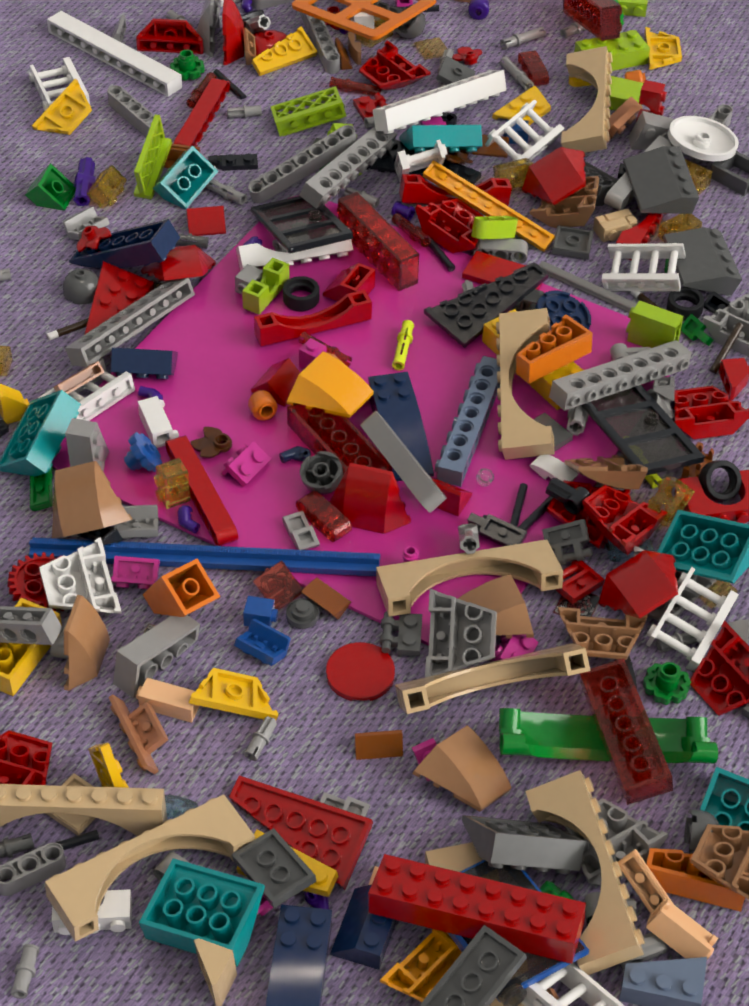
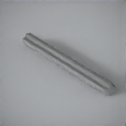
[539,261,637,312]

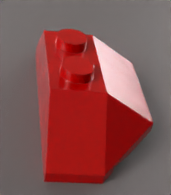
[136,18,204,54]

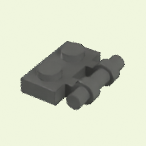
[542,519,593,566]
[380,611,422,656]

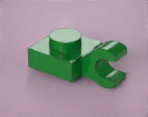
[681,314,714,346]

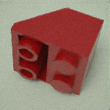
[323,263,375,301]

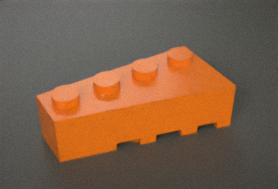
[516,314,592,384]
[646,848,745,912]

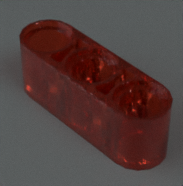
[518,50,549,87]
[296,491,352,542]

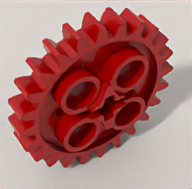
[7,552,64,612]

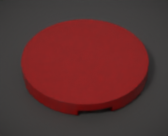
[326,642,395,701]

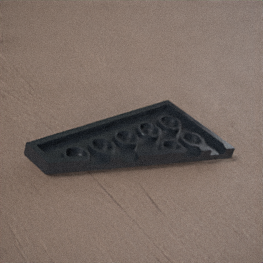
[366,139,481,185]
[424,262,548,348]

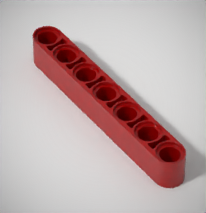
[173,78,230,147]
[165,435,239,546]

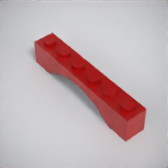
[399,174,512,206]
[616,213,666,261]
[254,290,372,347]

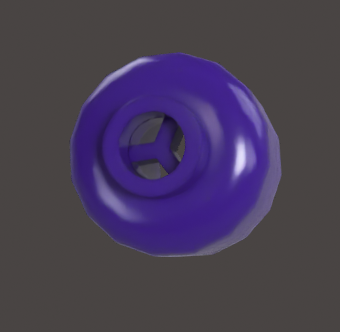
[468,0,490,20]

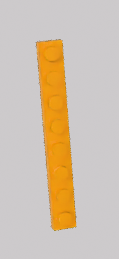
[423,160,555,252]

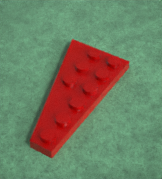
[84,261,154,335]
[229,775,373,890]

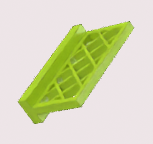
[270,86,347,137]
[134,114,172,200]

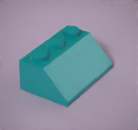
[153,146,218,209]

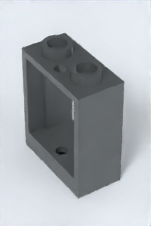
[709,151,749,196]

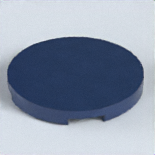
[535,290,591,330]

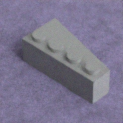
[113,615,200,698]

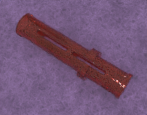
[186,72,217,109]
[329,77,381,96]
[391,213,431,247]
[299,332,352,367]

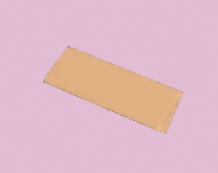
[618,849,673,914]

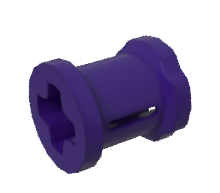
[391,201,415,222]

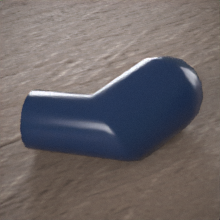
[279,446,311,463]

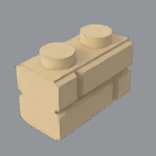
[593,209,638,242]

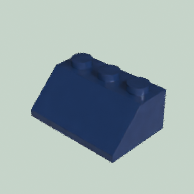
[111,348,178,379]
[330,884,397,970]

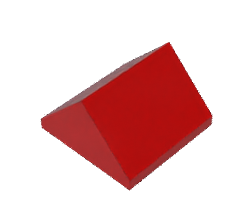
[186,206,226,236]
[251,358,301,407]
[431,478,472,516]

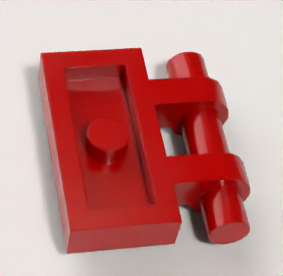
[353,93,388,121]

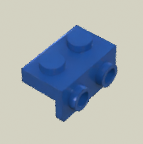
[234,618,291,666]

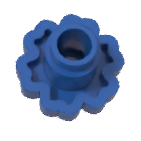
[124,432,163,472]

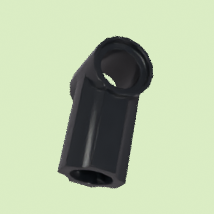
[545,478,591,515]

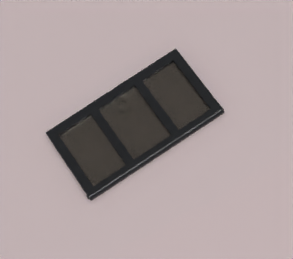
[250,196,353,254]
[581,385,705,476]

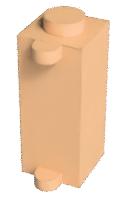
[136,678,200,723]
[646,898,718,959]

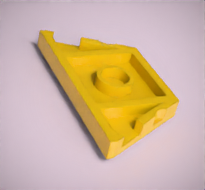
[644,27,682,70]
[32,78,92,135]
[492,85,551,125]
[189,668,278,720]
[88,742,129,788]

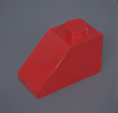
[719,358,749,400]

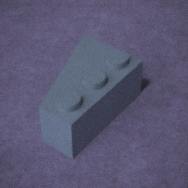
[619,957,707,1006]

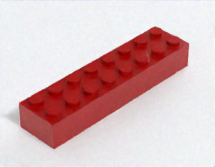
[368,854,586,964]

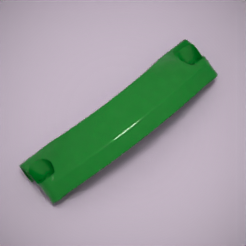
[499,708,718,764]

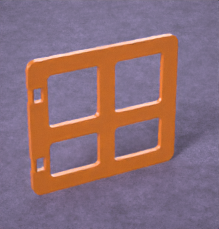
[292,0,436,40]

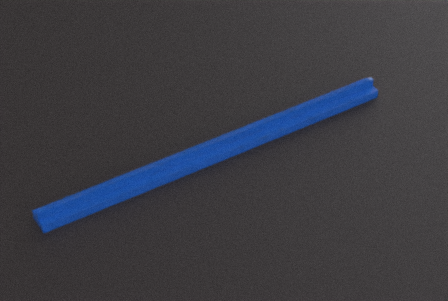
[29,537,380,576]

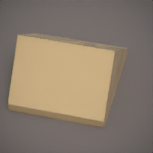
[194,938,237,1006]

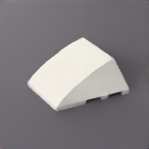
[39,537,122,614]

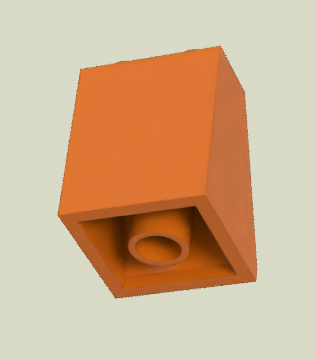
[142,558,220,617]

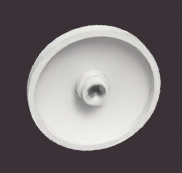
[668,116,739,161]

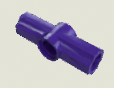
[73,157,96,206]

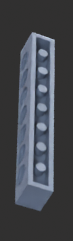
[434,356,500,487]

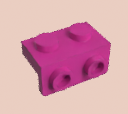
[221,441,271,487]
[111,556,160,590]
[490,635,539,662]

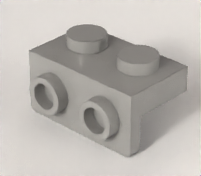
[63,207,110,240]
[114,505,159,539]

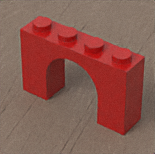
[675,470,749,524]

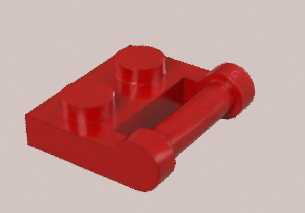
[555,560,605,604]

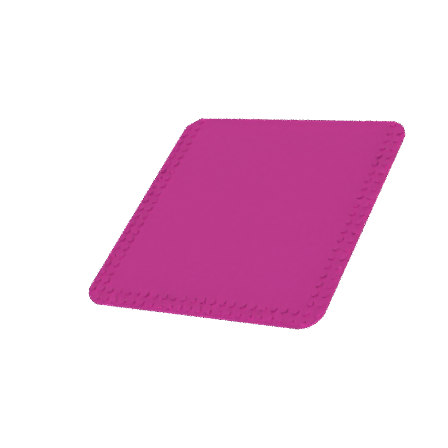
[52,196,670,646]

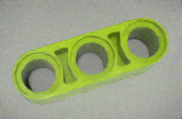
[471,216,518,239]

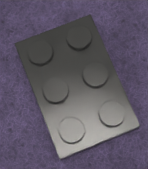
[232,828,316,908]

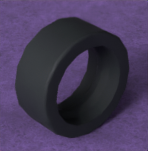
[283,276,319,311]
[666,287,704,321]
[699,460,741,500]

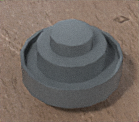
[286,598,319,629]

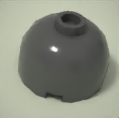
[394,5,426,39]
[63,269,99,304]
[300,451,343,495]
[684,809,719,854]

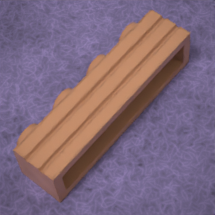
[53,361,104,394]

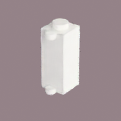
[138,396,179,448]

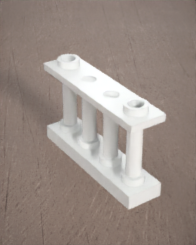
[28,57,90,111]
[485,100,565,173]
[394,140,447,182]
[602,243,686,291]
[38,358,135,421]
[646,567,739,672]
[514,963,625,1006]

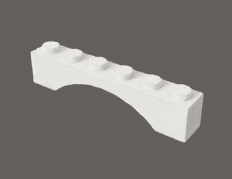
[236,230,353,271]

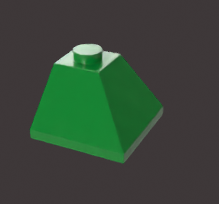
[25,163,75,211]

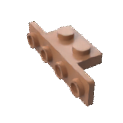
[607,97,643,143]
[109,694,169,774]

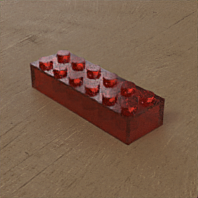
[563,0,622,41]
[337,192,419,291]
[287,403,393,475]
[580,658,673,805]

